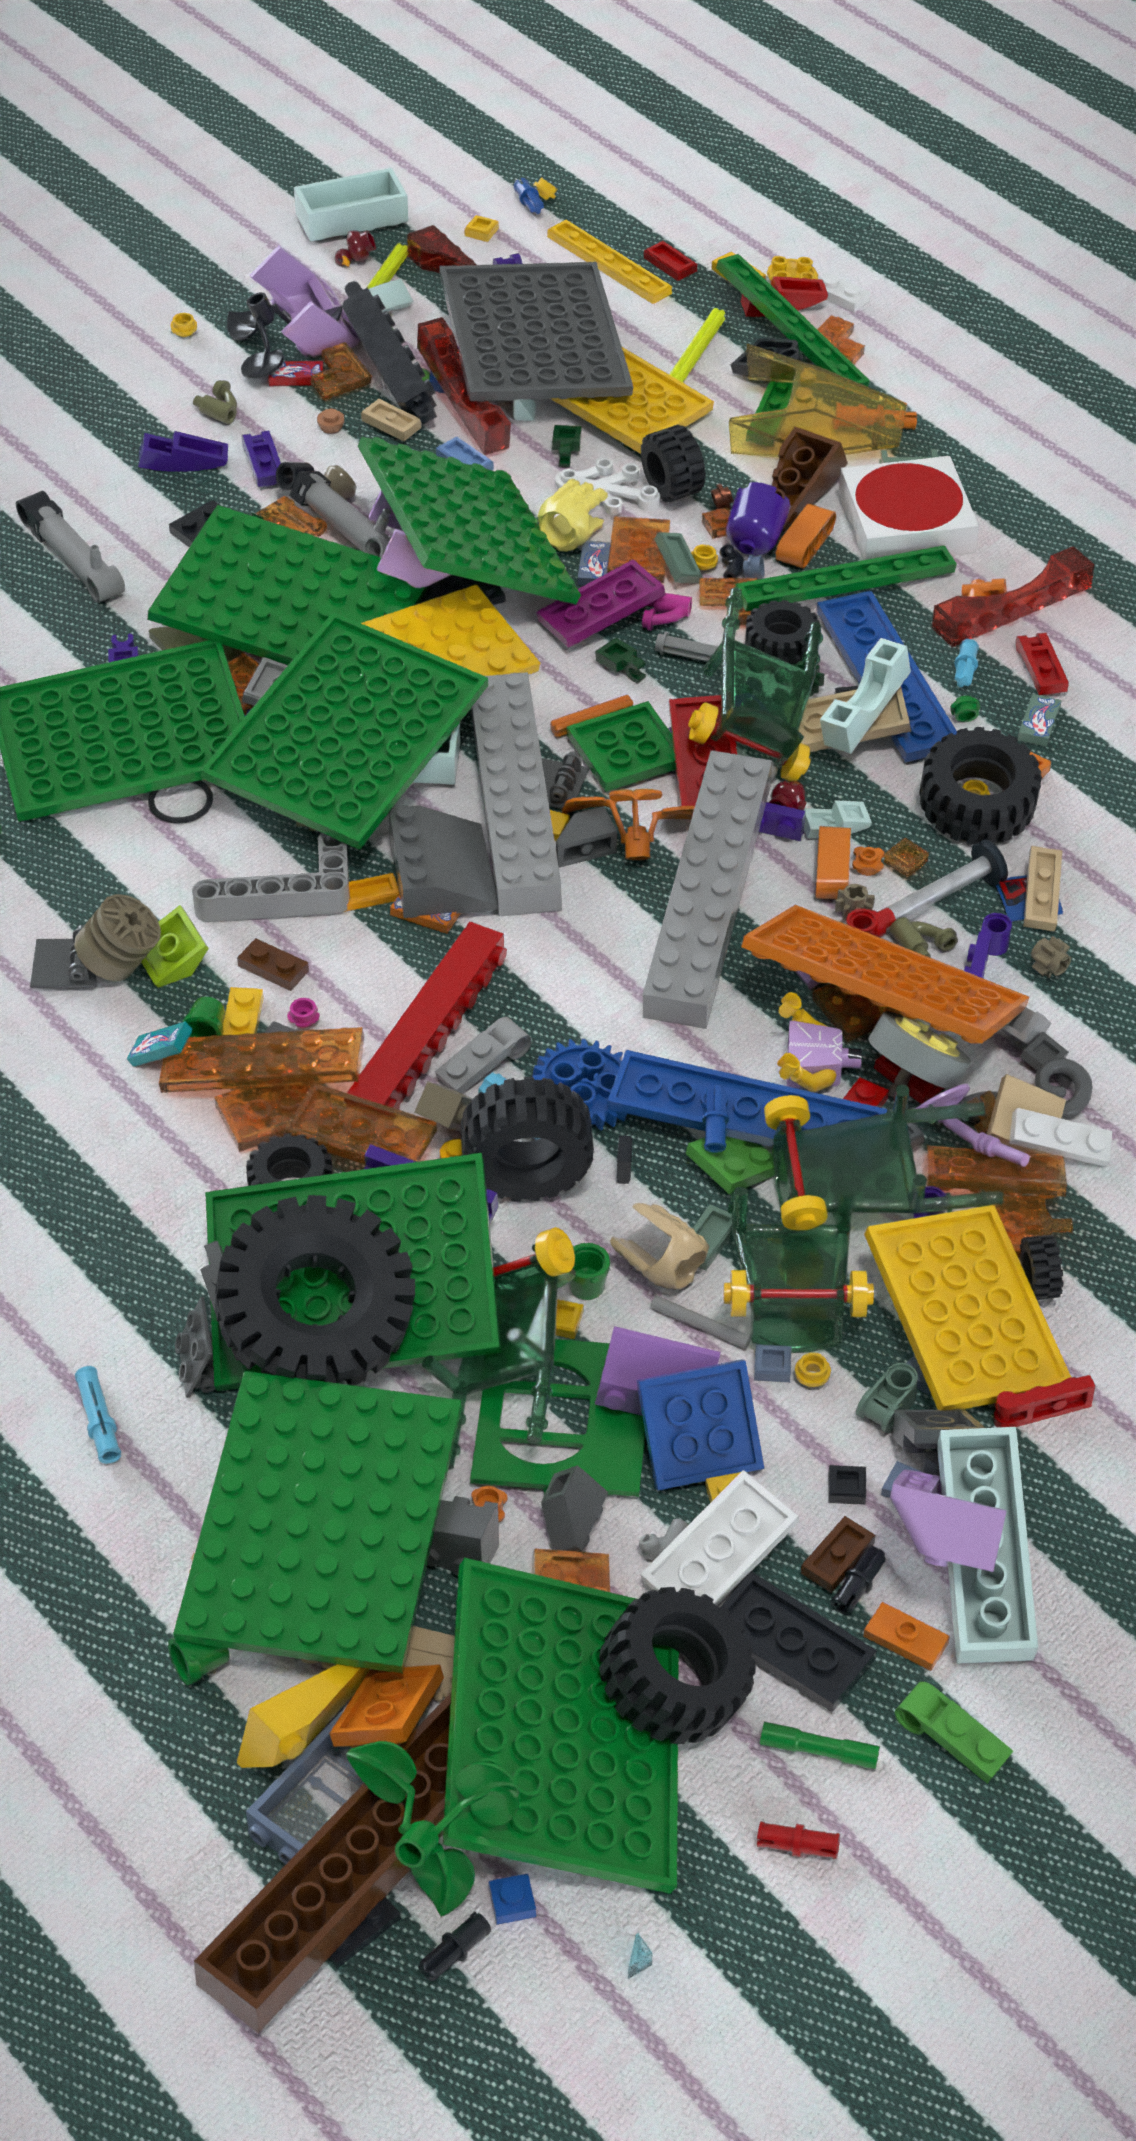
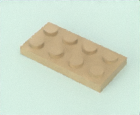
[781,686,911,752]

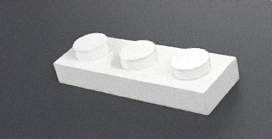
[1009,1108,1112,1166]

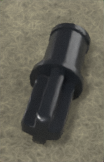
[830,1545,886,1616]
[418,1911,491,1981]

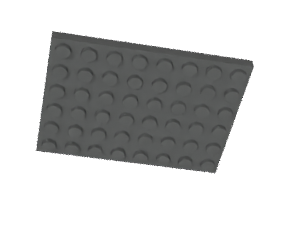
[440,262,633,402]

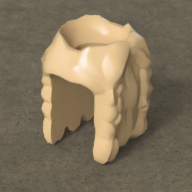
[610,1203,709,1289]

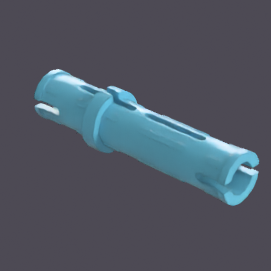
[75,1366,121,1464]

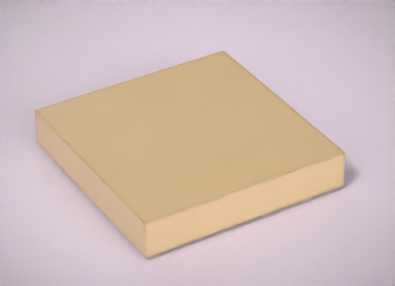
[987,1074,1066,1162]

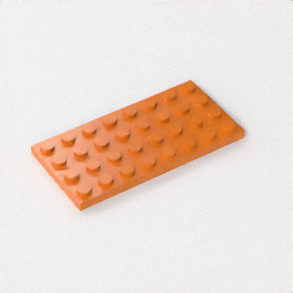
[741,905,1030,1044]

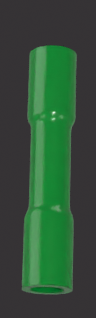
[760,1721,880,1770]

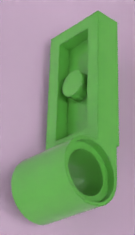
[895,1682,1013,1784]

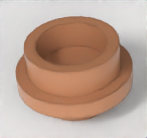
[317,408,345,434]

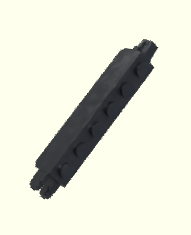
[342,281,437,424]

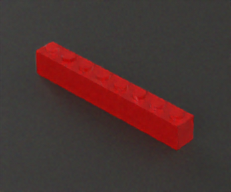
[345,921,507,1130]

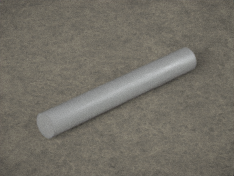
[651,1295,752,1349]

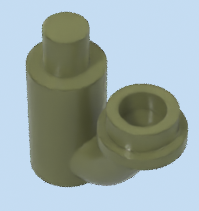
[193,380,237,425]
[889,917,958,958]

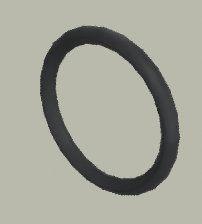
[148,780,213,823]

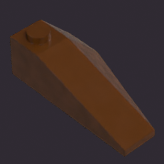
[772,426,848,531]

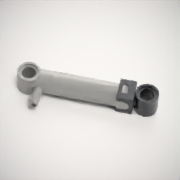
[276,462,392,558]
[16,491,125,603]

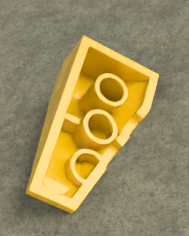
[237,1664,370,1768]

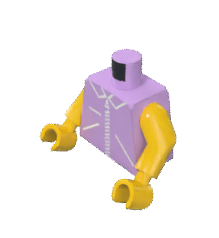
[777,992,862,1093]

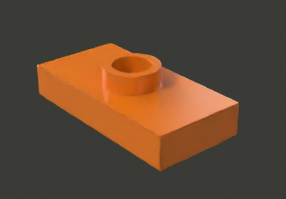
[863,1602,950,1671]

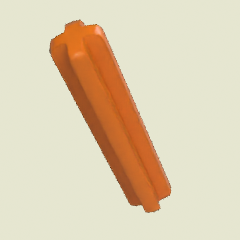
[550,695,634,737]

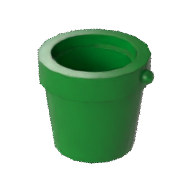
[182,996,225,1050]
[566,1243,610,1300]
[168,1637,230,1686]

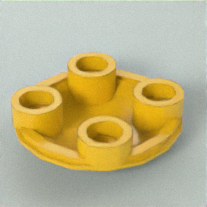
[767,256,818,281]

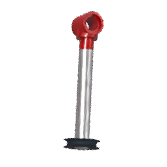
[846,839,1008,938]

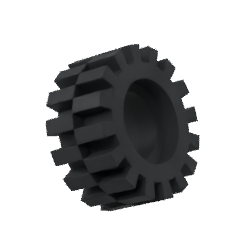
[1019,1235,1064,1300]

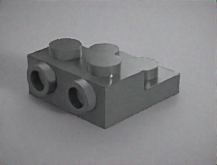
[893,1409,985,1453]

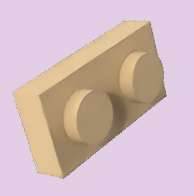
[361,399,421,441]

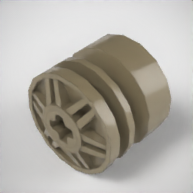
[74,894,161,981]

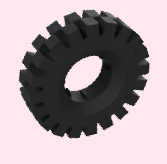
[215,1195,415,1386]

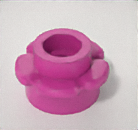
[287,998,320,1028]

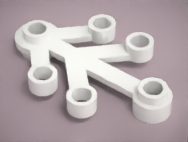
[555,458,660,515]

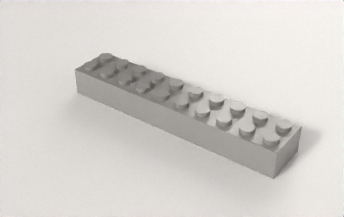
[471,672,562,917]
[643,751,772,1029]

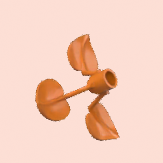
[561,789,695,860]

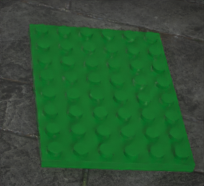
[358,436,581,605]
[147,505,428,665]
[200,612,488,850]
[0,640,245,822]
[205,1153,501,1391]
[173,1371,462,1674]
[442,1557,679,1894]

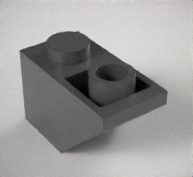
[541,1465,608,1558]

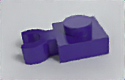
[108,633,139,662]

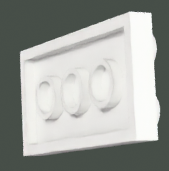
[640,1470,799,1606]

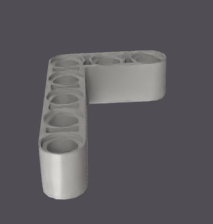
[192,833,350,922]

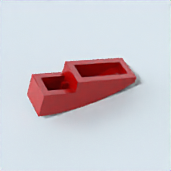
[741,276,828,317]

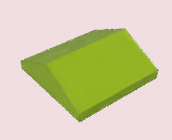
[141,905,209,988]

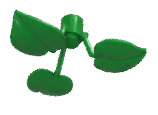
[346,1741,520,1916]

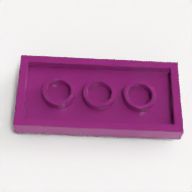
[536,560,666,648]

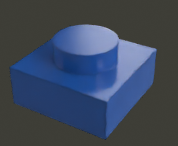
[488,1873,536,1925]

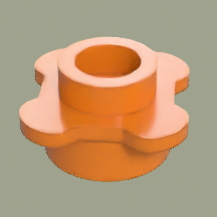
[852,846,885,876]
[471,1486,508,1522]

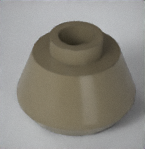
[324,465,357,500]

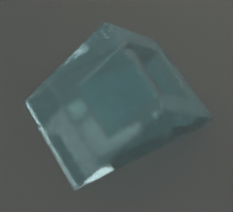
[628,1933,653,1979]

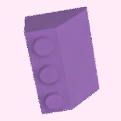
[595,1326,721,1416]

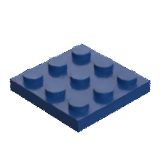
[636,1359,765,1490]

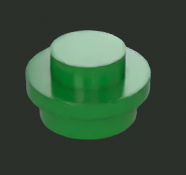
[950,695,980,722]

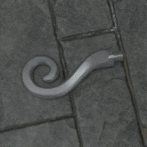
[954,1058,1093,1123]

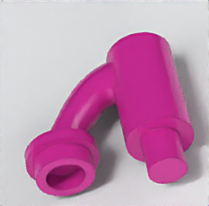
[642,593,692,631]

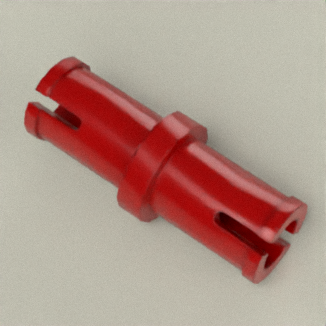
[757,1821,840,1860]

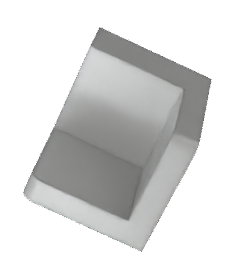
[1001,1007,1052,1047]

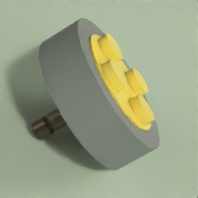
[868,1011,971,1099]

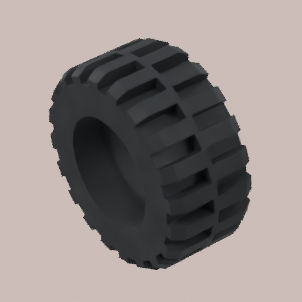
[919,727,1042,845]
[460,1077,594,1202]
[599,1587,756,1744]

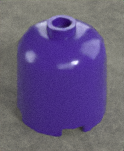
[726,482,791,556]

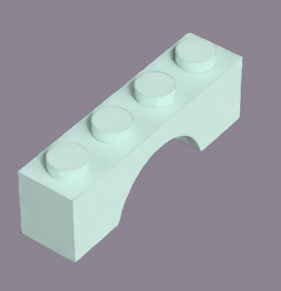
[820,638,911,754]

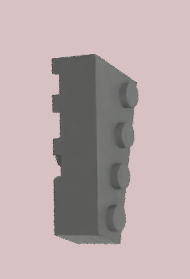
[427,1496,499,1576]

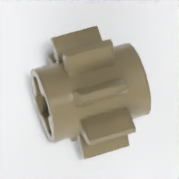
[835,884,875,921]
[1031,936,1071,978]

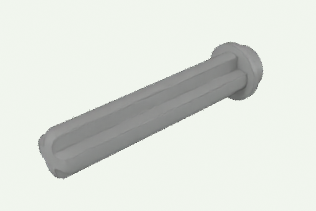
[655,632,749,670]

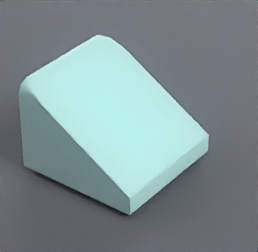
[513,399,536,421]

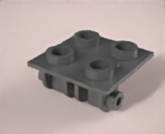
[542,751,589,809]
[30,925,97,988]
[175,1297,215,1398]

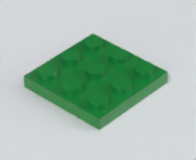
[567,701,676,792]

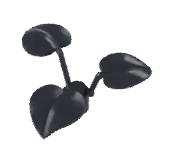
[227,292,343,379]

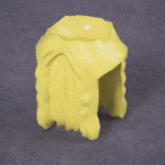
[538,479,608,552]

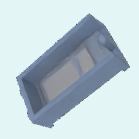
[246,1712,364,1865]

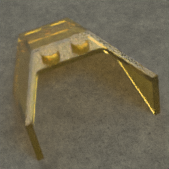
[729,344,907,457]

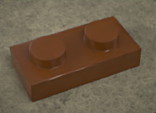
[237,938,309,991]
[801,1516,876,1593]

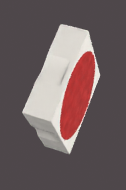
[839,456,979,560]

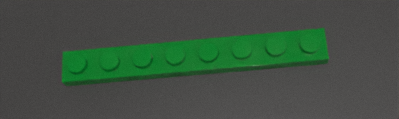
[716,254,870,395]
[734,545,957,611]

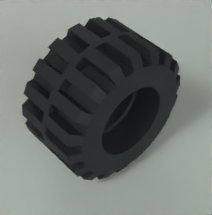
[641,425,706,503]
[745,600,820,676]
[246,1133,333,1186]

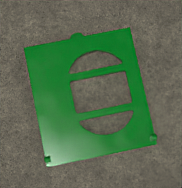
[470,1335,645,1497]

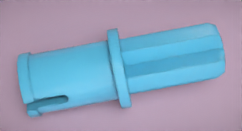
[954,639,979,688]

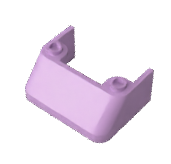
[250,245,361,357]
[369,491,451,588]
[890,1470,1007,1572]

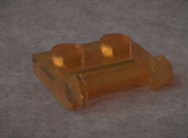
[255,496,327,536]

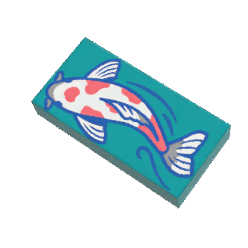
[127,1022,192,1067]

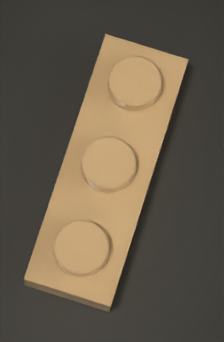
[1023,846,1062,931]

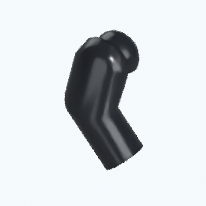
[719,544,745,583]

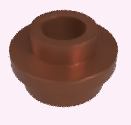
[710,484,734,511]

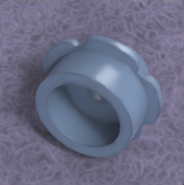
[743,555,765,581]

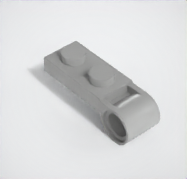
[435,1017,532,1094]

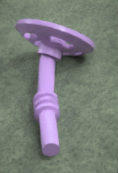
[909,1084,1030,1167]

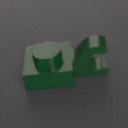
[552,425,582,467]
[595,638,646,683]

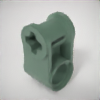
[856,1363,918,1434]

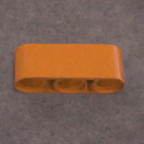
[776,504,836,569]
[815,826,851,899]

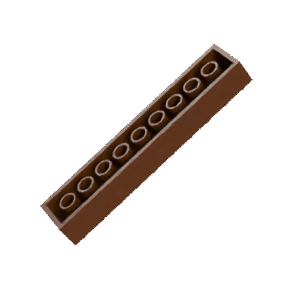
[194,1692,452,2034]

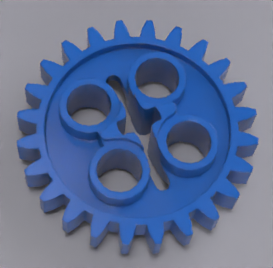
[532,1039,627,1130]

